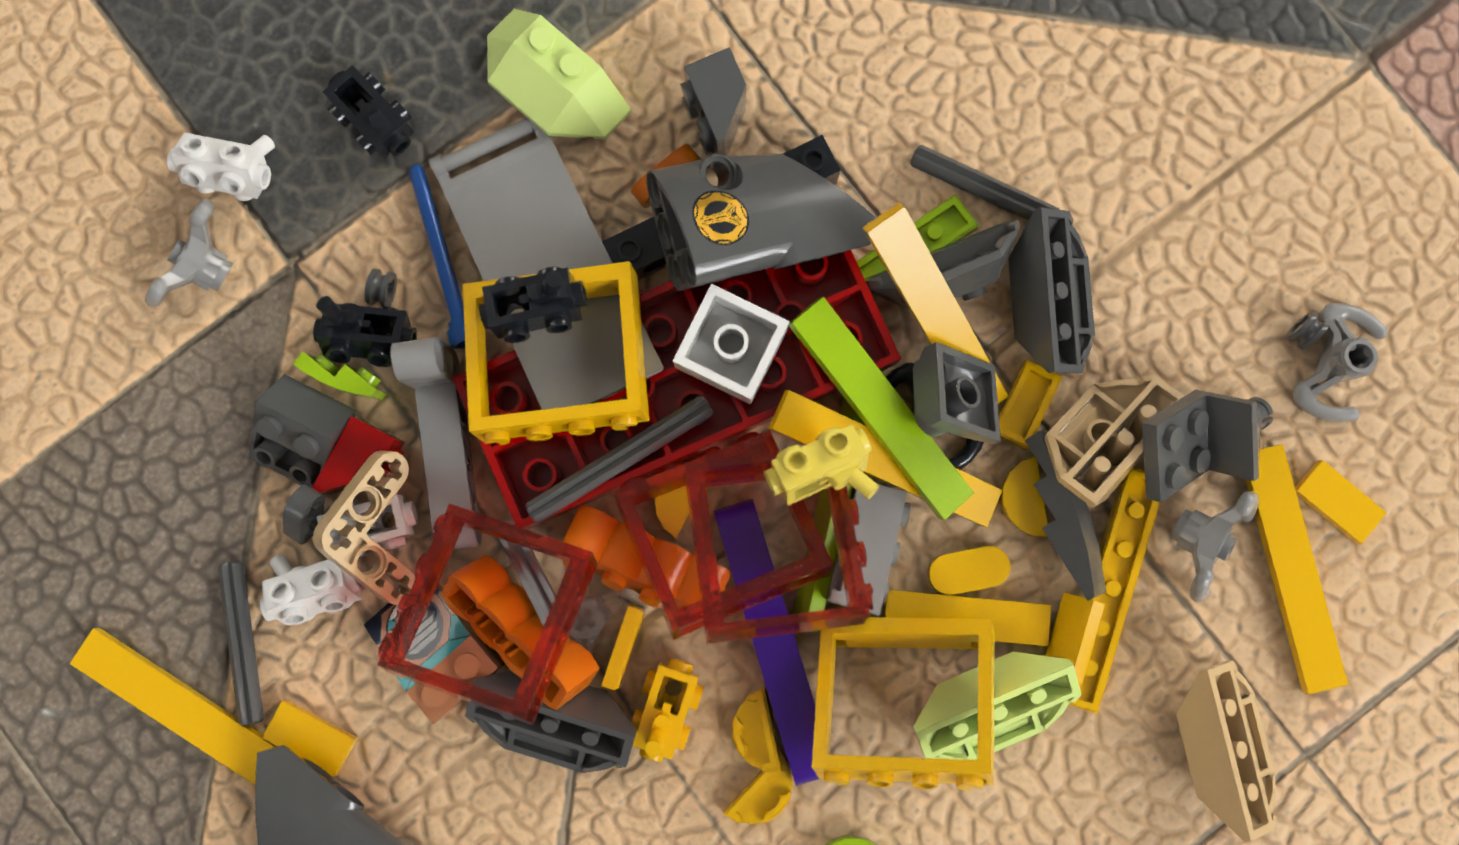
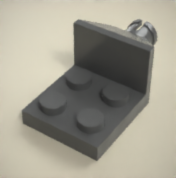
[1142,389,1273,503]

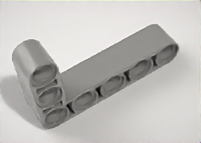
[391,337,482,552]

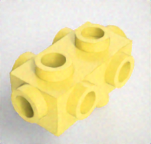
[764,424,879,506]

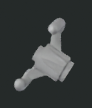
[145,200,233,307]
[1293,303,1388,423]
[1171,491,1259,602]

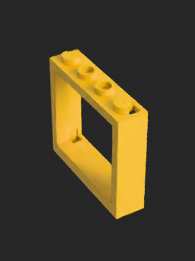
[463,261,649,445]
[812,617,994,791]

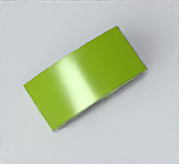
[293,351,387,400]

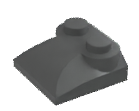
[913,342,1001,444]

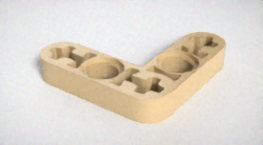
[313,450,418,605]

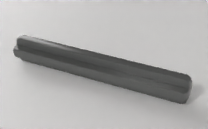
[910,145,1060,221]
[218,561,264,725]

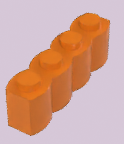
[558,505,732,625]
[441,555,600,710]

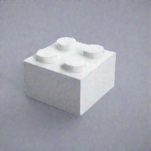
[673,284,790,405]

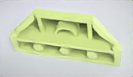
[487,9,631,140]
[913,651,1082,760]

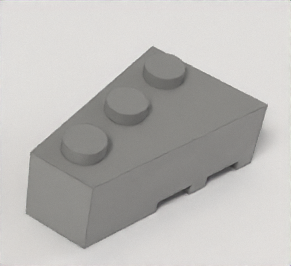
[826,484,911,616]

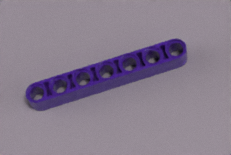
[713,498,821,786]

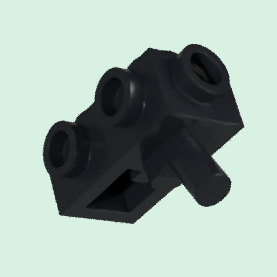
[323,65,414,158]
[479,267,588,343]
[313,296,417,367]

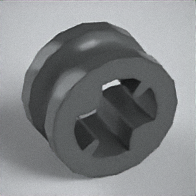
[365,269,397,307]
[1286,310,1330,350]

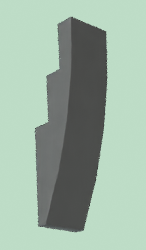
[1025,431,1106,600]

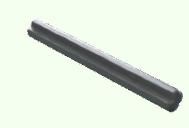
[525,396,713,523]

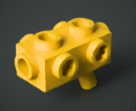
[631,657,704,762]

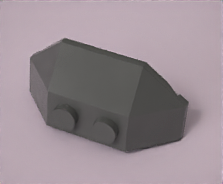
[1008,207,1095,374]
[865,220,1020,310]
[465,670,637,773]

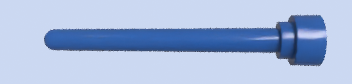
[409,164,465,349]

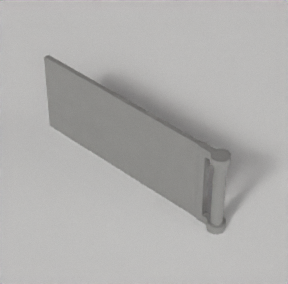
[428,118,663,410]

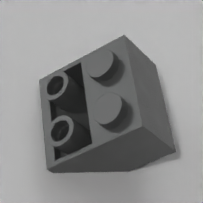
[680,47,746,156]
[249,374,357,487]

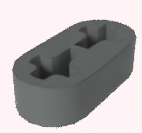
[283,484,325,545]

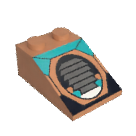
[364,571,505,724]

